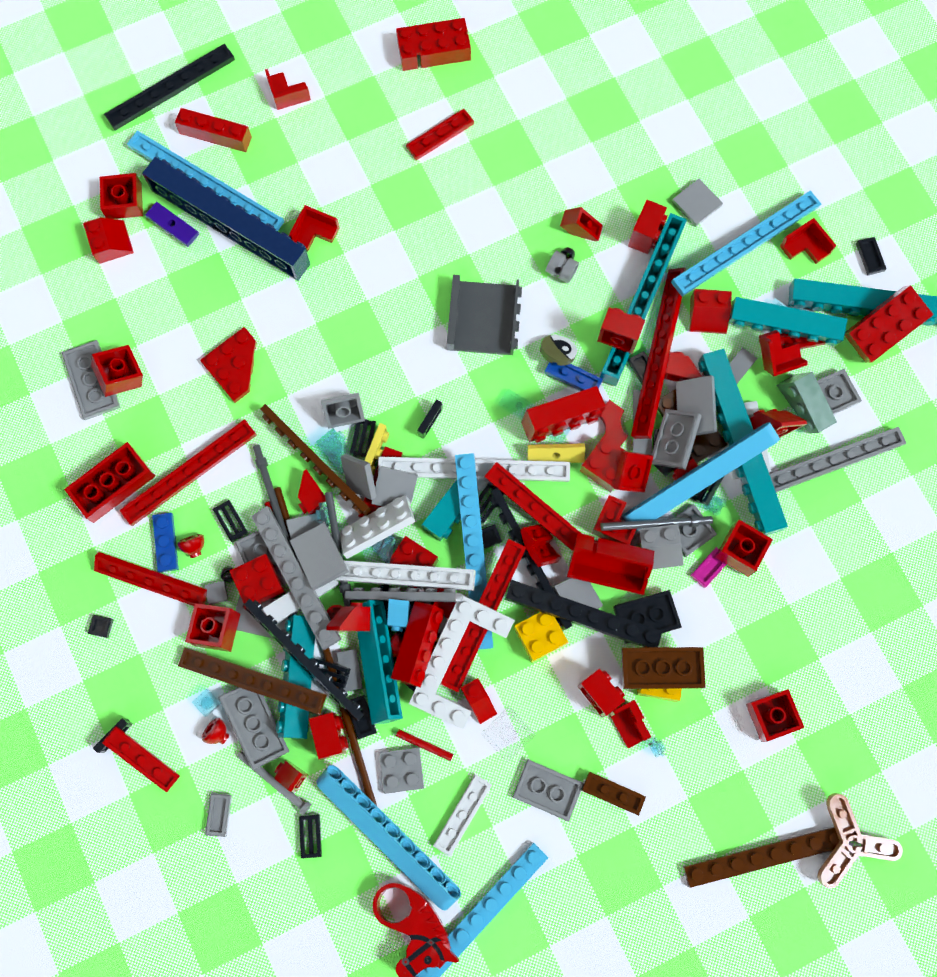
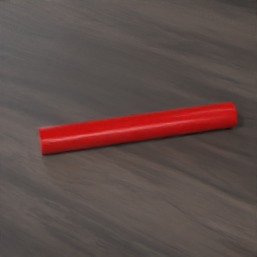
[396,729,454,762]

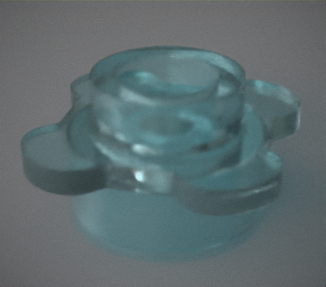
[703,493,726,516]
[648,738,666,758]

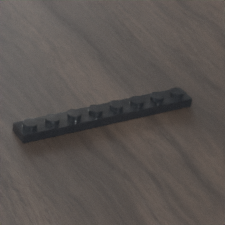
[104,43,235,131]
[489,488,573,631]
[505,580,663,648]
[242,599,364,721]

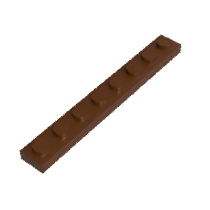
[260,404,372,516]
[178,647,327,715]
[683,827,839,888]

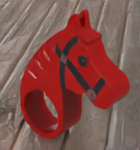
[372,883,459,977]

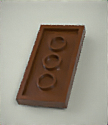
[657,389,728,464]
[621,647,706,689]

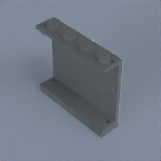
[447,274,522,356]

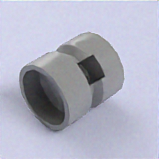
[545,250,579,283]

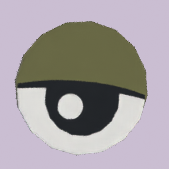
[540,335,577,366]

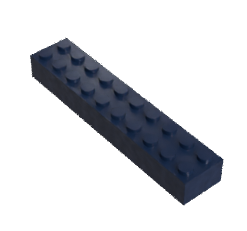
[142,157,311,281]

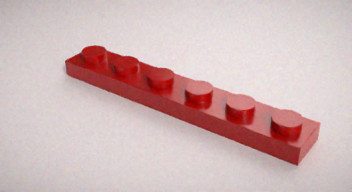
[484,462,582,551]
[94,552,207,606]

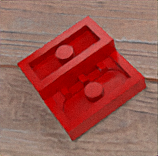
[520,525,562,567]

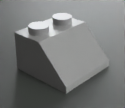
[321,392,365,429]
[639,524,684,569]

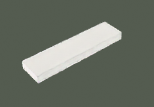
[262,580,339,624]
[433,774,492,857]

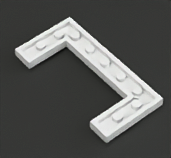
[409,595,515,729]

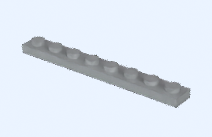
[770,426,907,493]
[251,506,342,650]

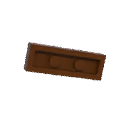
[581,772,646,816]

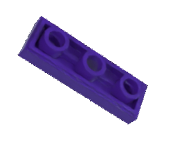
[145,202,199,247]

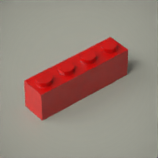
[174,108,252,152]
[391,601,444,688]

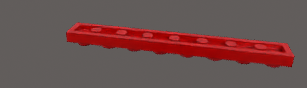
[119,419,257,526]
[440,539,526,692]

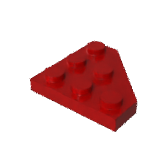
[200,327,257,403]

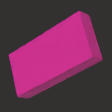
[690,547,727,589]

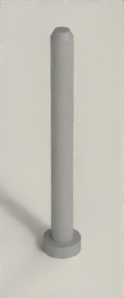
[238,752,312,816]

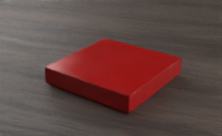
[613,451,653,493]

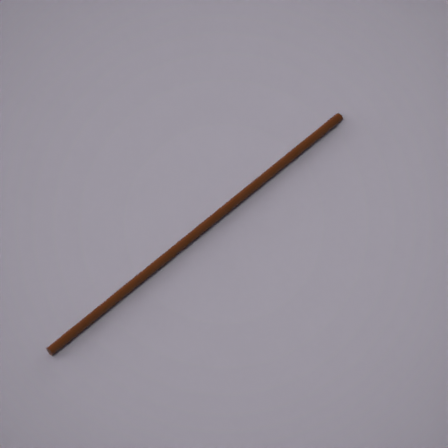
[274,487,377,806]

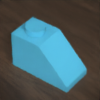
[387,599,411,632]

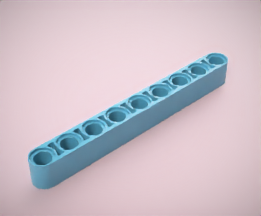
[622,422,780,532]
[316,765,461,911]

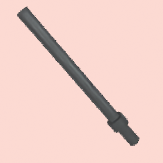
[253,444,293,549]
[325,492,352,607]
[600,515,713,531]

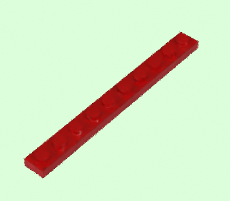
[631,267,686,439]

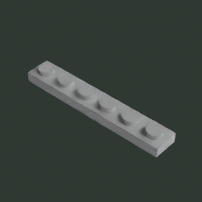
[345,588,463,602]

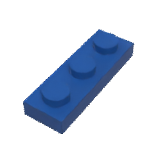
[544,362,603,391]
[152,512,179,573]

